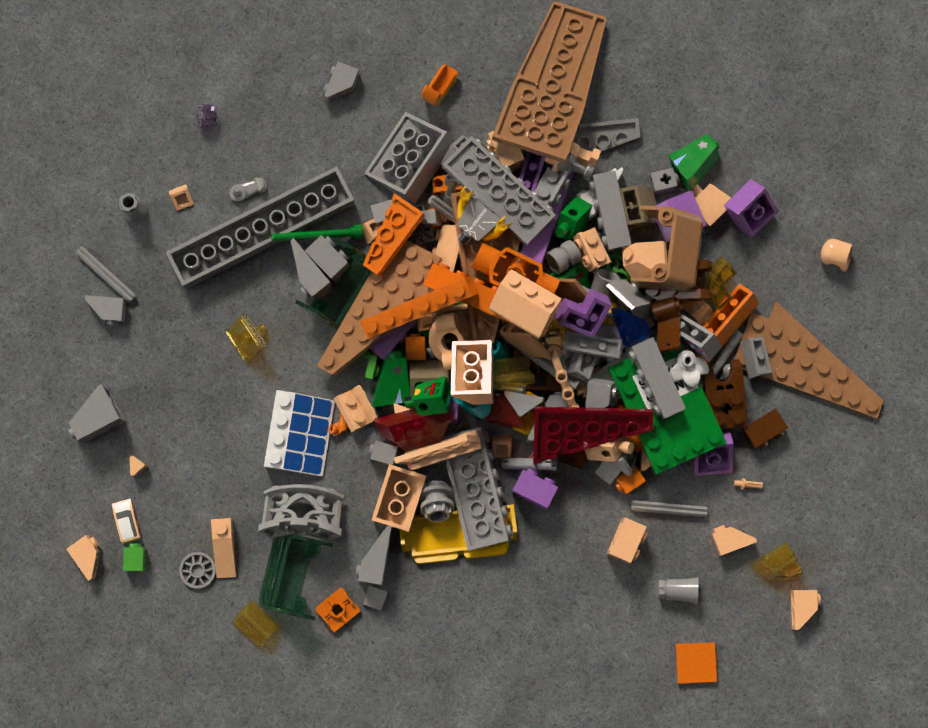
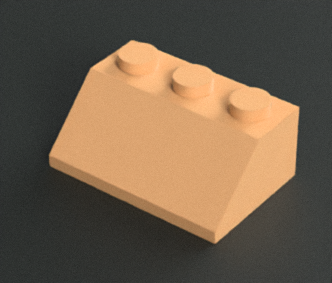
[432,225,459,273]
[489,269,561,339]
[451,340,494,404]
[372,464,426,532]

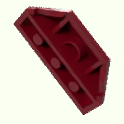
[374,408,452,452]

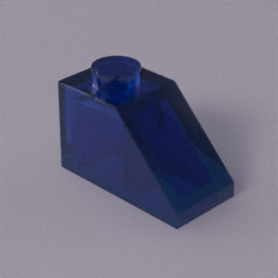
[611,307,651,347]

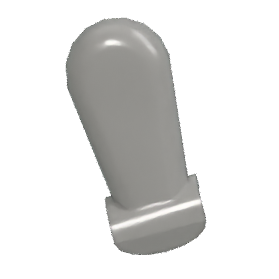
[230,177,267,202]

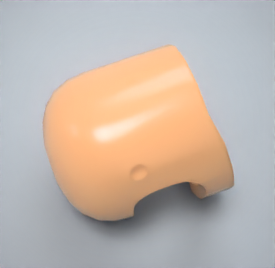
[820,239,852,272]

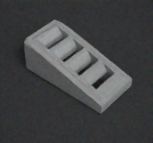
[420,209,442,226]

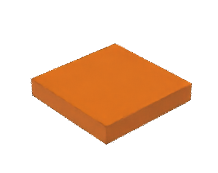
[675,642,717,684]

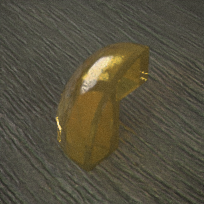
[708,257,737,311]
[749,542,803,581]

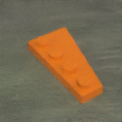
[363,193,425,277]

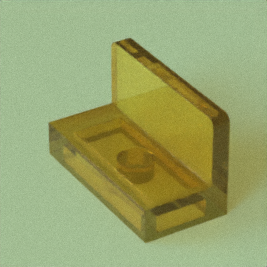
[493,355,535,389]
[231,600,280,648]

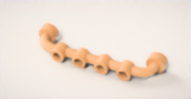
[546,344,580,408]

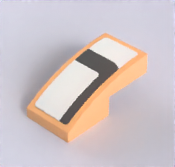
[112,499,141,544]

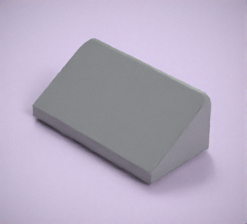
[740,336,772,378]
[567,353,597,381]
[610,450,639,476]

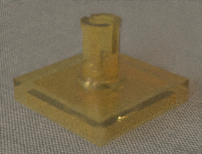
[226,313,268,364]

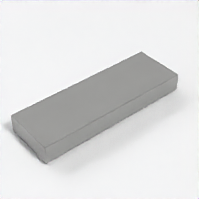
[562,330,622,360]

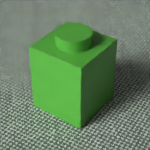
[123,544,146,571]

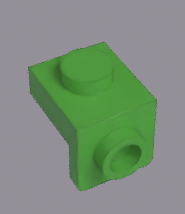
[358,351,380,381]

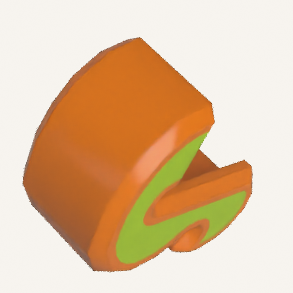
[421,64,459,107]

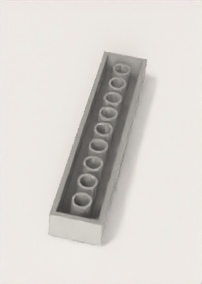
[165,167,355,290]

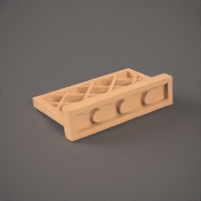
[394,430,483,471]

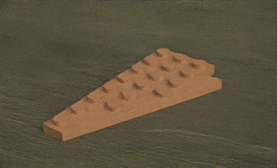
[317,241,443,376]
[734,302,884,419]

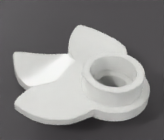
[671,350,709,388]

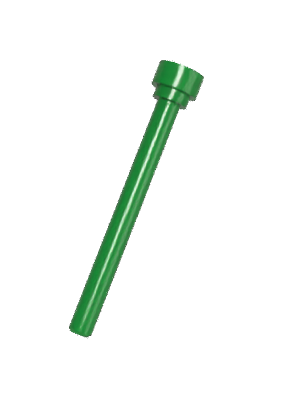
[271,224,363,241]

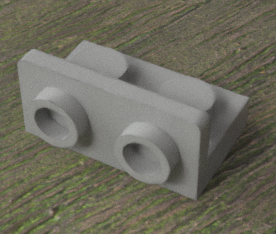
[534,167,570,208]

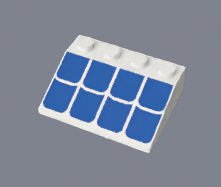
[264,390,335,477]

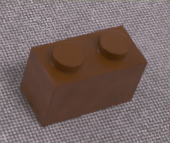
[741,408,788,450]

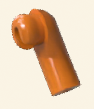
[328,412,348,436]

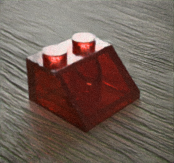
[484,394,527,430]

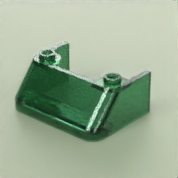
[295,238,371,330]
[259,534,333,621]

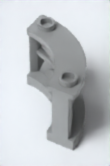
[258,484,344,542]

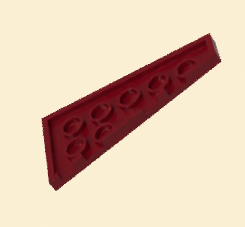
[533,407,654,465]

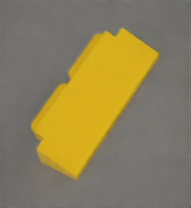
[400,504,518,564]

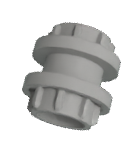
[419,480,455,522]

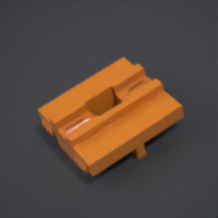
[315,587,360,633]

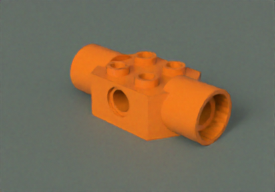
[471,243,560,294]

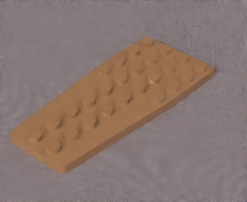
[492,1,606,163]

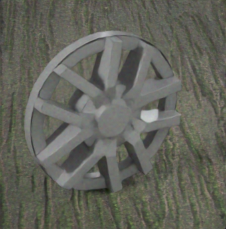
[179,552,216,589]

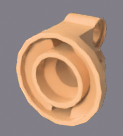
[429,312,472,371]

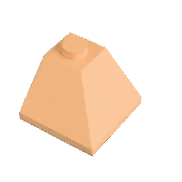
[622,241,667,278]

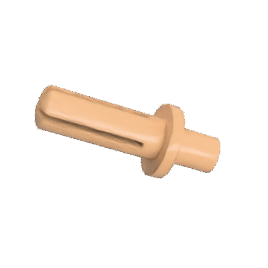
[734,478,763,490]

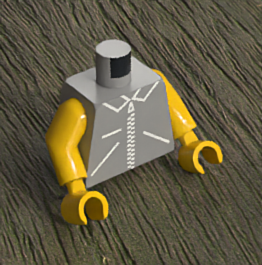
[457,186,512,245]

